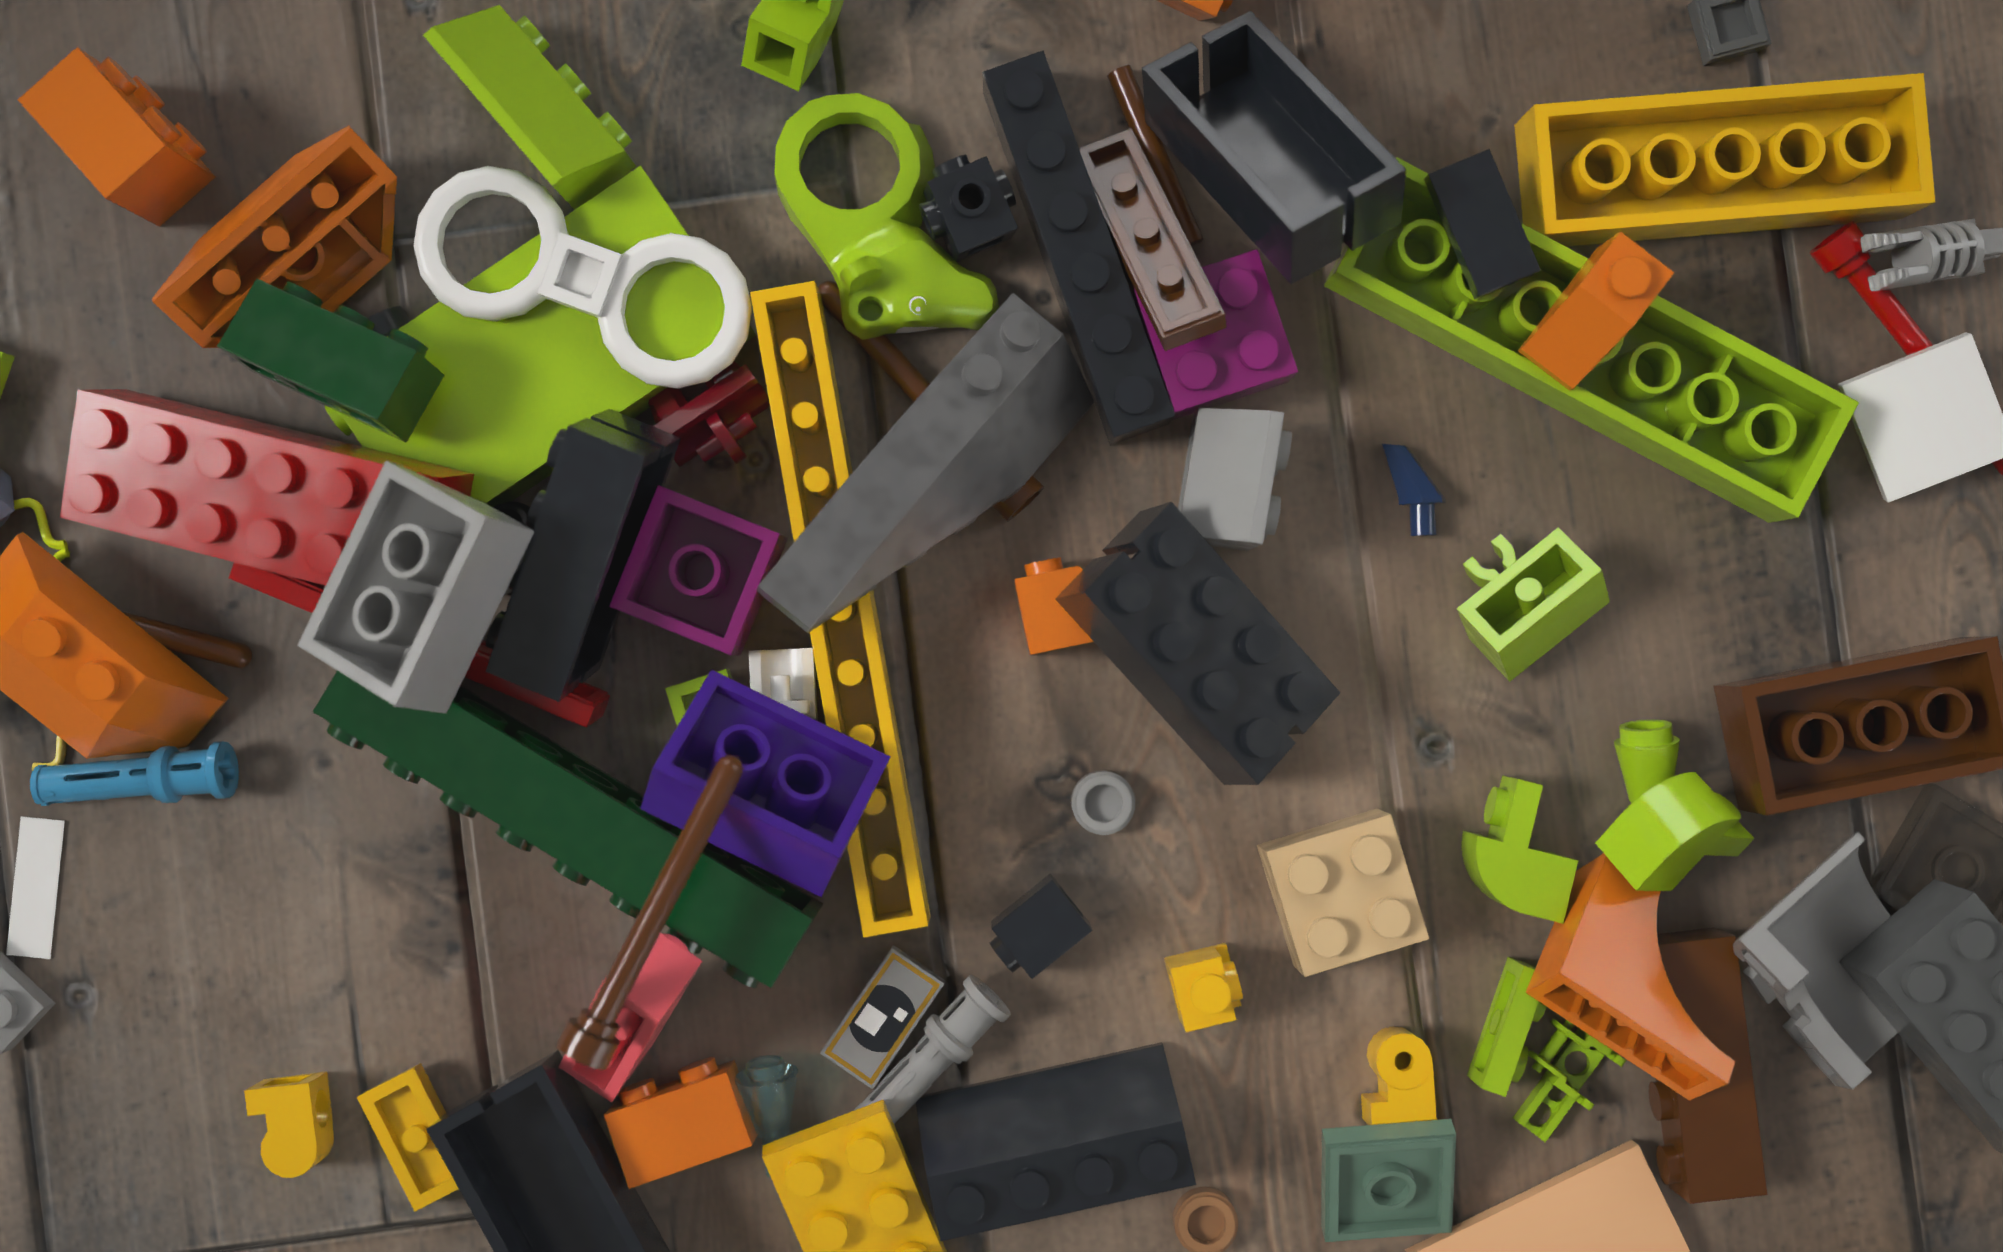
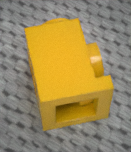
[1164,943,1243,1032]

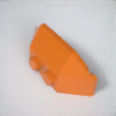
[152,125,397,348]
[0,532,229,759]

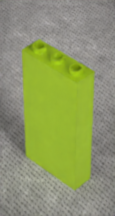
[324,165,756,507]

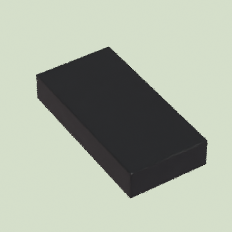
[1424,149,1541,300]

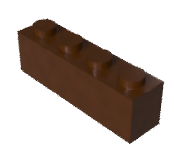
[1649,928,1768,1204]

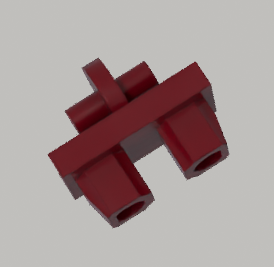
[648,361,770,467]

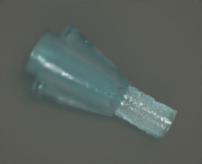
[735,1055,798,1177]

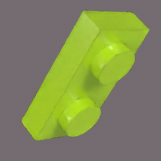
[1467,957,1546,1097]

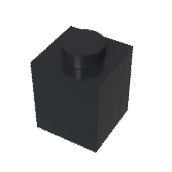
[989,873,1093,979]

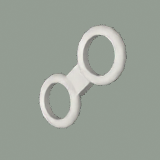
[413,166,752,389]

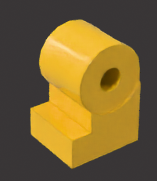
[1361,1026,1437,1125]
[244,1071,334,1178]

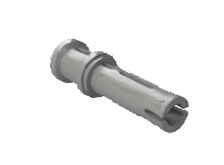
[853,975,1011,1124]

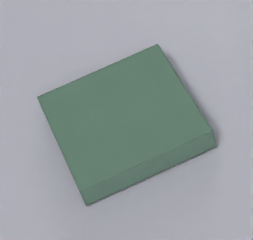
[1321,1119,1456,1242]

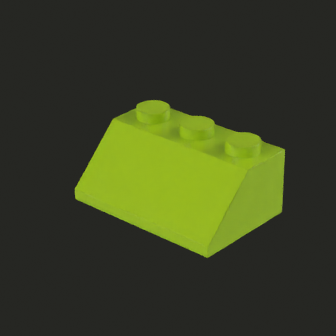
[423,5,636,210]

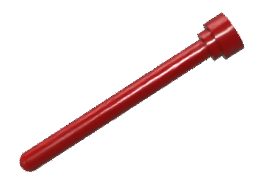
[1809,221,2003,475]

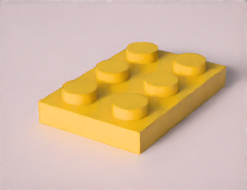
[762,1100,947,1252]

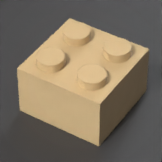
[1257,808,1429,977]

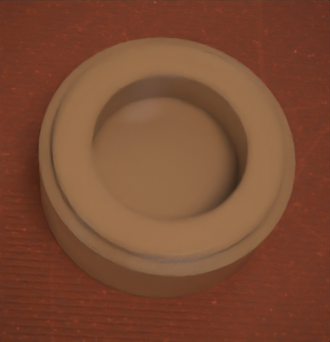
[1173,1187,1238,1252]

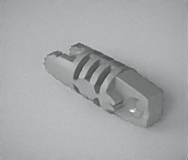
[1860,219,2003,291]

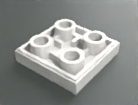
[1838,332,2003,503]

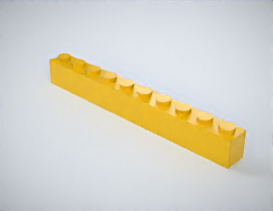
[750,281,931,938]

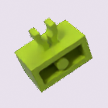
[1457,527,1610,682]

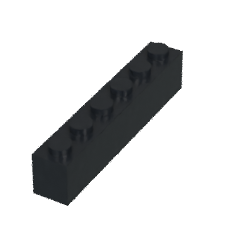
[982,50,1175,445]

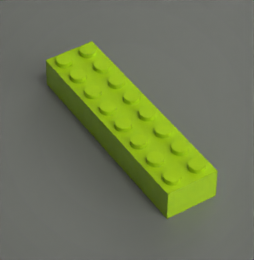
[1323,157,1859,523]

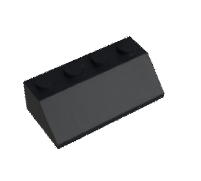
[916,1042,1196,1241]

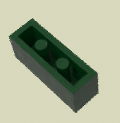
[217,278,444,443]

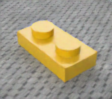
[357,1063,459,1212]

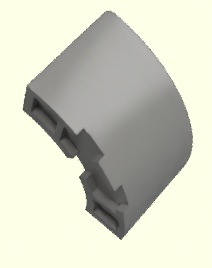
[1733,832,1898,1089]

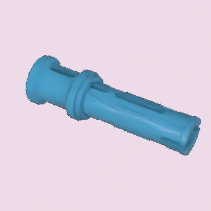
[30,741,239,806]

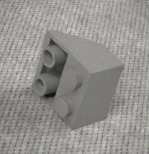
[1178,408,1292,551]

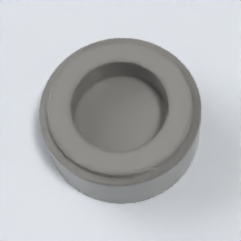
[1071,770,1135,835]

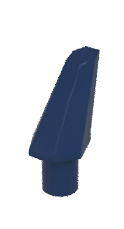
[1382,444,1446,536]

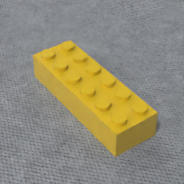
[1514,73,1935,246]

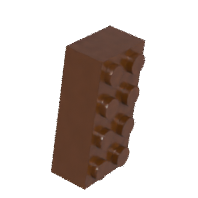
[1713,636,2003,815]

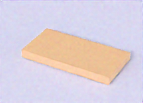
[1405,1140,1690,1252]

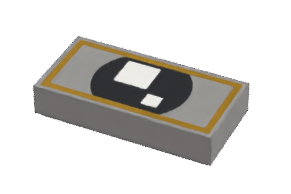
[820,945,945,1089]

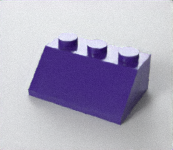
[641,669,890,897]

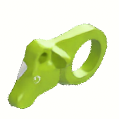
[774,93,999,340]

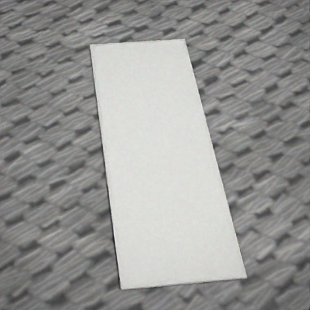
[6,817,65,959]

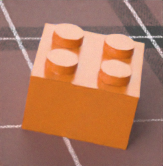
[18,47,216,227]

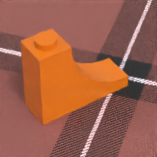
[1525,853,1735,1101]

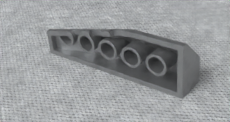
[756,293,1095,633]

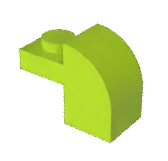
[741,0,844,91]
[1595,772,1755,891]
[1461,775,1578,924]

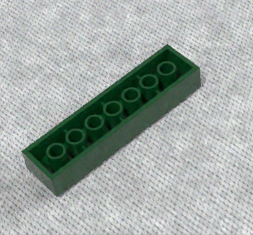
[312,670,823,988]

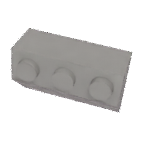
[298,460,534,713]

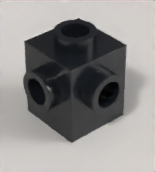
[919,155,1018,262]

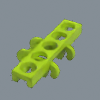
[1513,1018,1626,1143]

